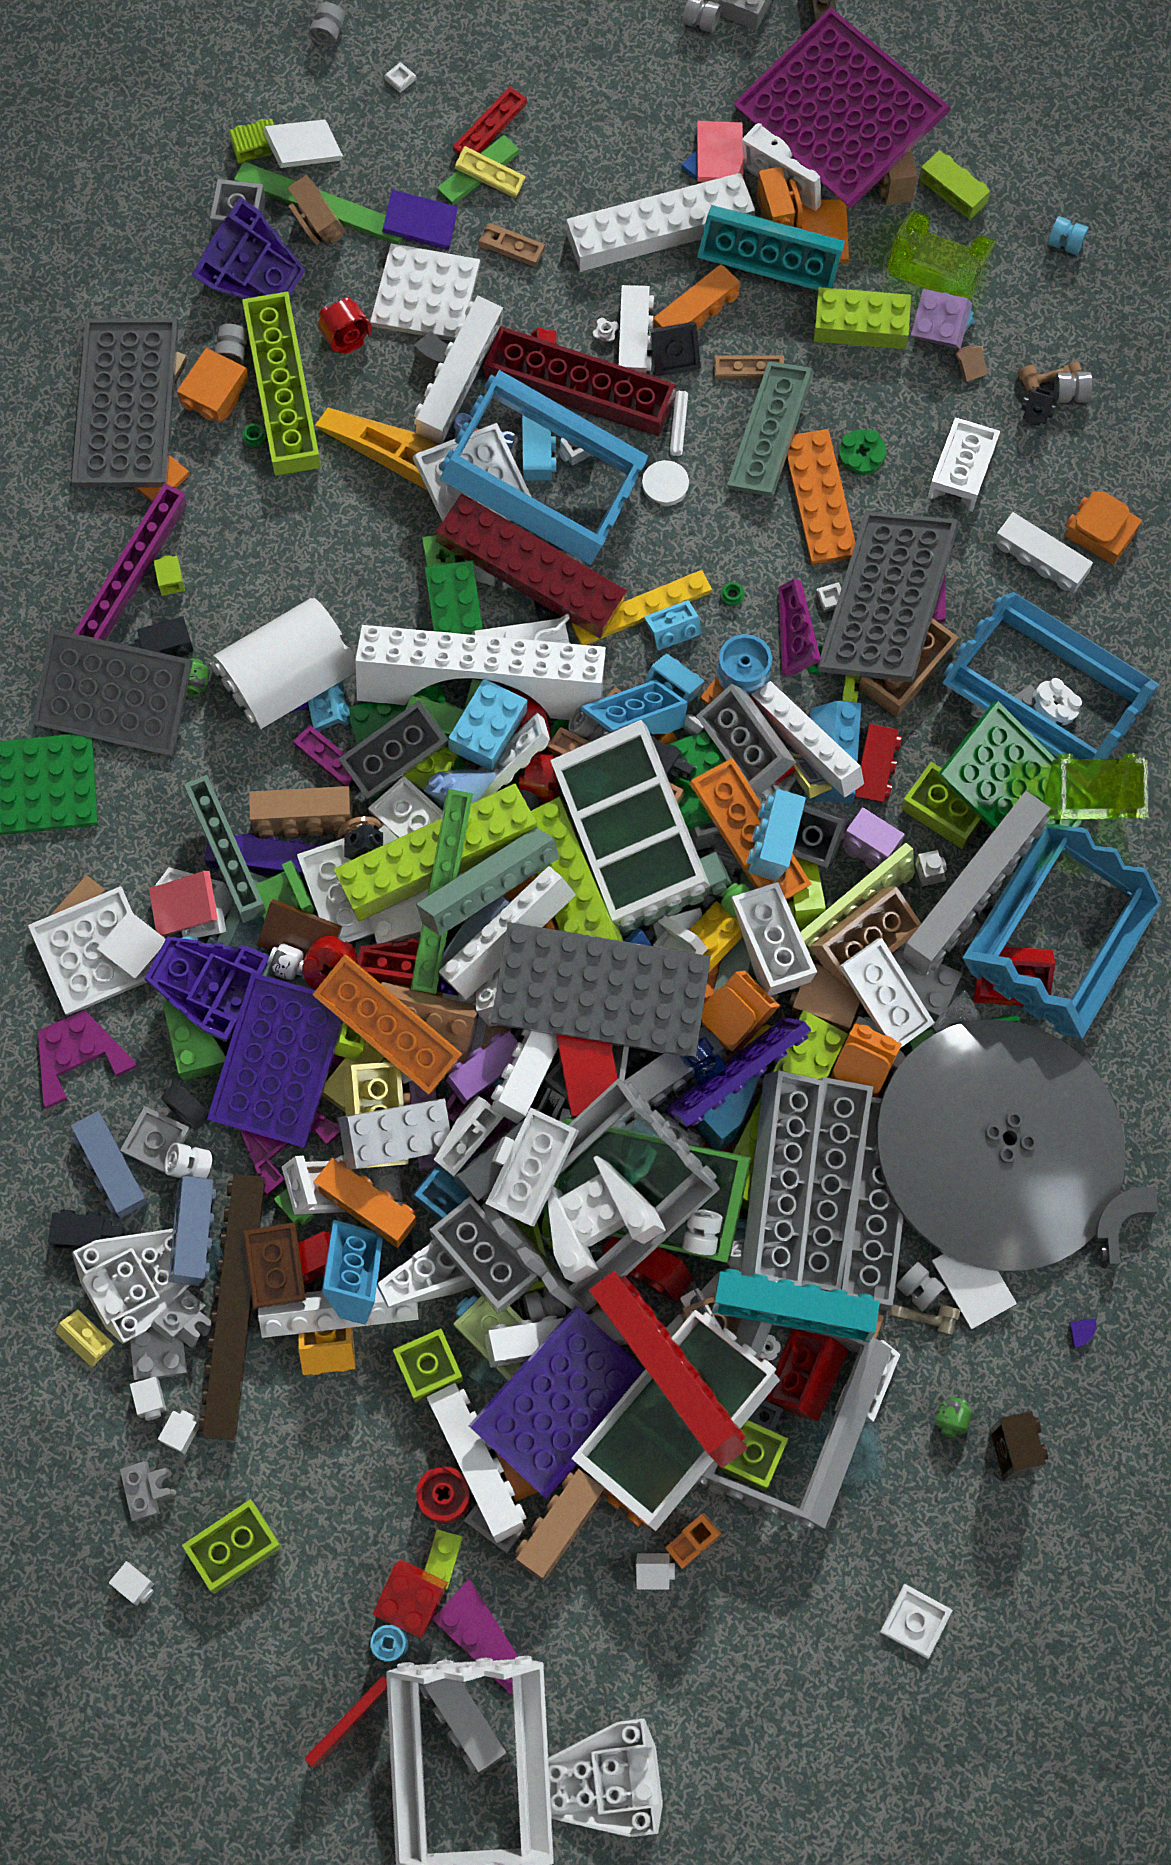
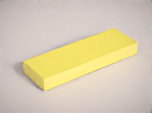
[454,146,526,198]

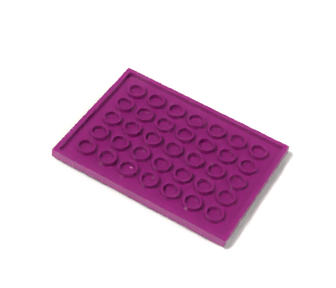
[733,7,951,209]

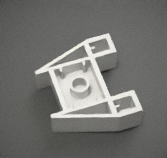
[547,1156,666,1283]

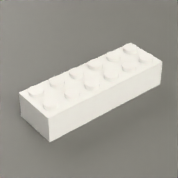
[414,295,503,444]

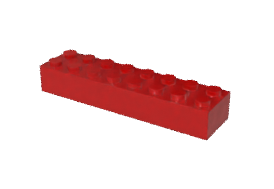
[589,1271,748,1468]

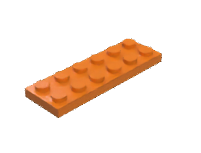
[786,429,856,565]
[689,758,811,900]
[313,955,463,1094]

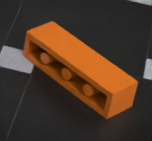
[653,264,740,330]
[313,1158,416,1248]

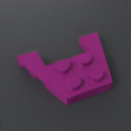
[38,1010,137,1109]
[240,1112,341,1196]

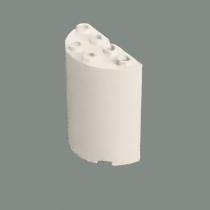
[210,598,356,729]

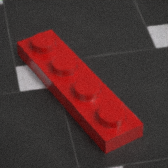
[453,87,527,156]

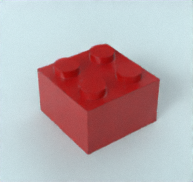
[372,1559,449,1638]

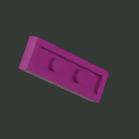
[293,725,355,788]

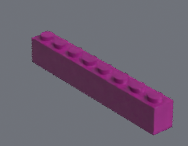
[74,483,187,640]

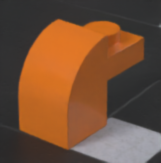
[665,1513,722,1569]

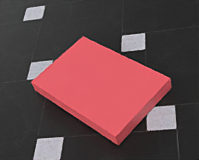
[697,121,743,182]
[149,871,218,936]

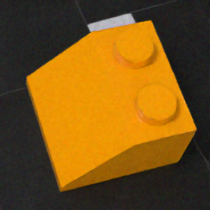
[299,1327,355,1375]

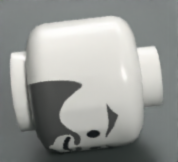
[267,944,304,980]

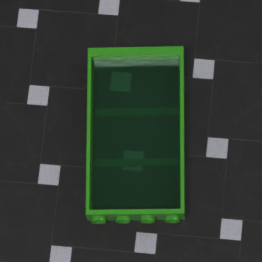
[541,1117,751,1262]

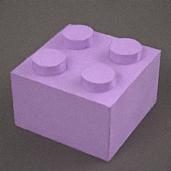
[911,289,972,349]
[842,807,904,871]

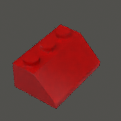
[974,946,1055,1006]
[764,1328,848,1422]

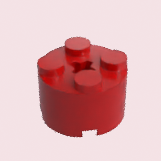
[318,297,372,354]
[519,754,560,804]
[302,936,357,990]
[416,1467,471,1524]

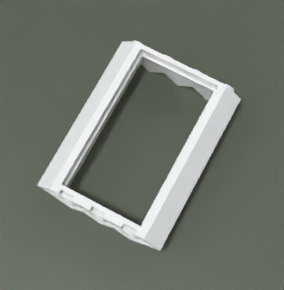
[386,1656,554,1865]

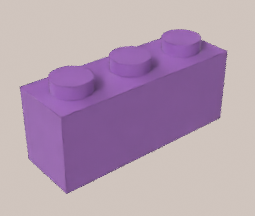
[446,1031,518,1105]

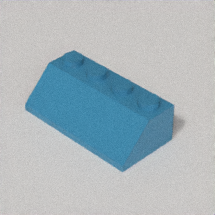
[804,701,861,804]
[322,1220,383,1325]

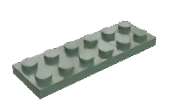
[727,361,814,497]

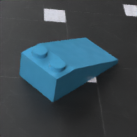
[581,680,688,734]

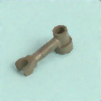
[889,1305,961,1335]

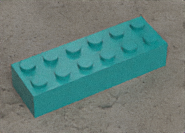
[697,205,845,290]
[712,1269,880,1343]

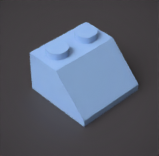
[424,769,497,809]

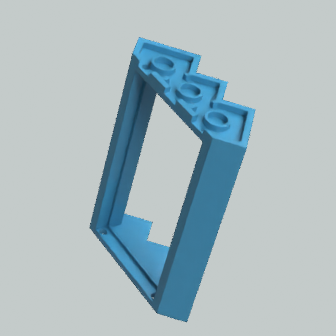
[439,370,648,565]
[943,592,1160,779]
[963,823,1162,1039]

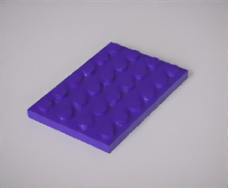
[207,972,342,1148]
[664,1017,811,1126]
[468,1306,644,1498]

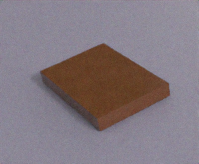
[257,899,343,960]
[243,1222,306,1309]

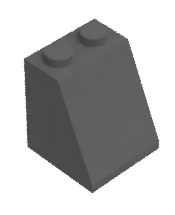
[792,803,851,868]

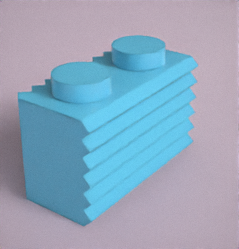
[645,653,705,703]

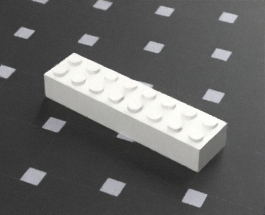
[567,173,755,272]

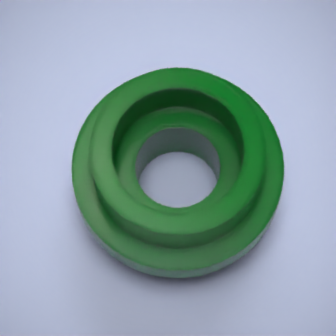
[242,424,266,447]
[720,582,744,606]

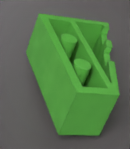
[163,1001,226,1081]

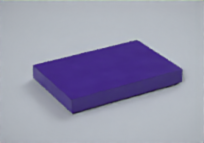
[382,189,458,250]

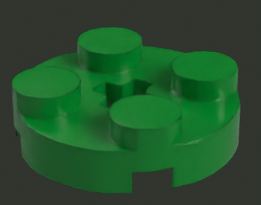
[839,429,886,475]

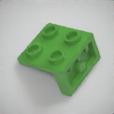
[256,860,316,919]

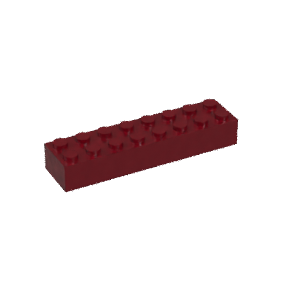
[484,326,676,437]
[435,493,627,639]

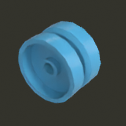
[717,634,773,694]

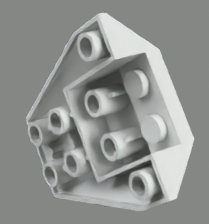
[72,1229,190,1344]
[548,1719,663,1837]

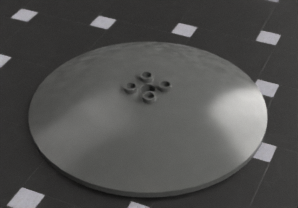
[876,1019,1125,1272]

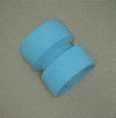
[1047,216,1089,256]
[371,1625,409,1661]

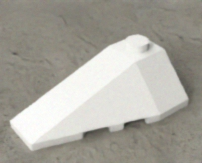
[377,1239,474,1308]

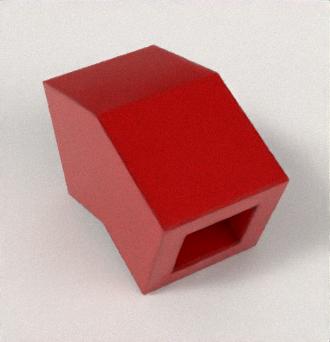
[530,327,556,344]

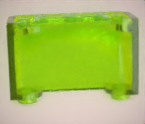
[887,208,997,300]
[1043,753,1148,820]

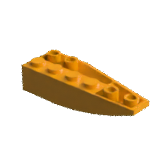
[315,408,438,491]

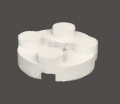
[1033,678,1082,725]

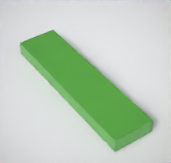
[437,135,519,206]

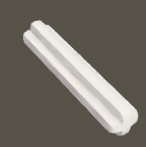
[670,391,688,456]

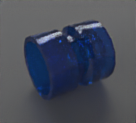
[679,1037,727,1085]

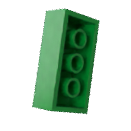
[425,560,483,635]

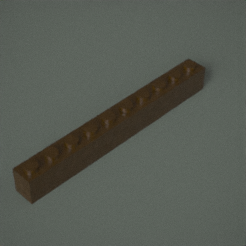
[199,1174,266,1441]

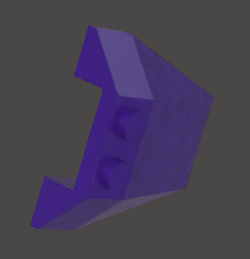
[191,197,306,299]
[145,937,269,1041]

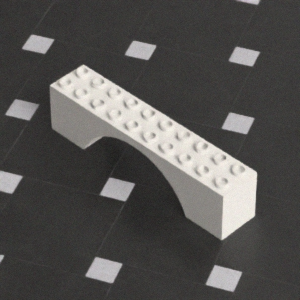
[356,625,606,720]

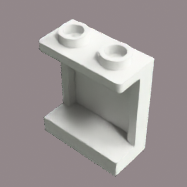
[653,915,708,955]
[282,1155,346,1215]

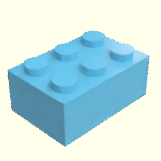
[448,679,527,771]
[746,789,806,881]

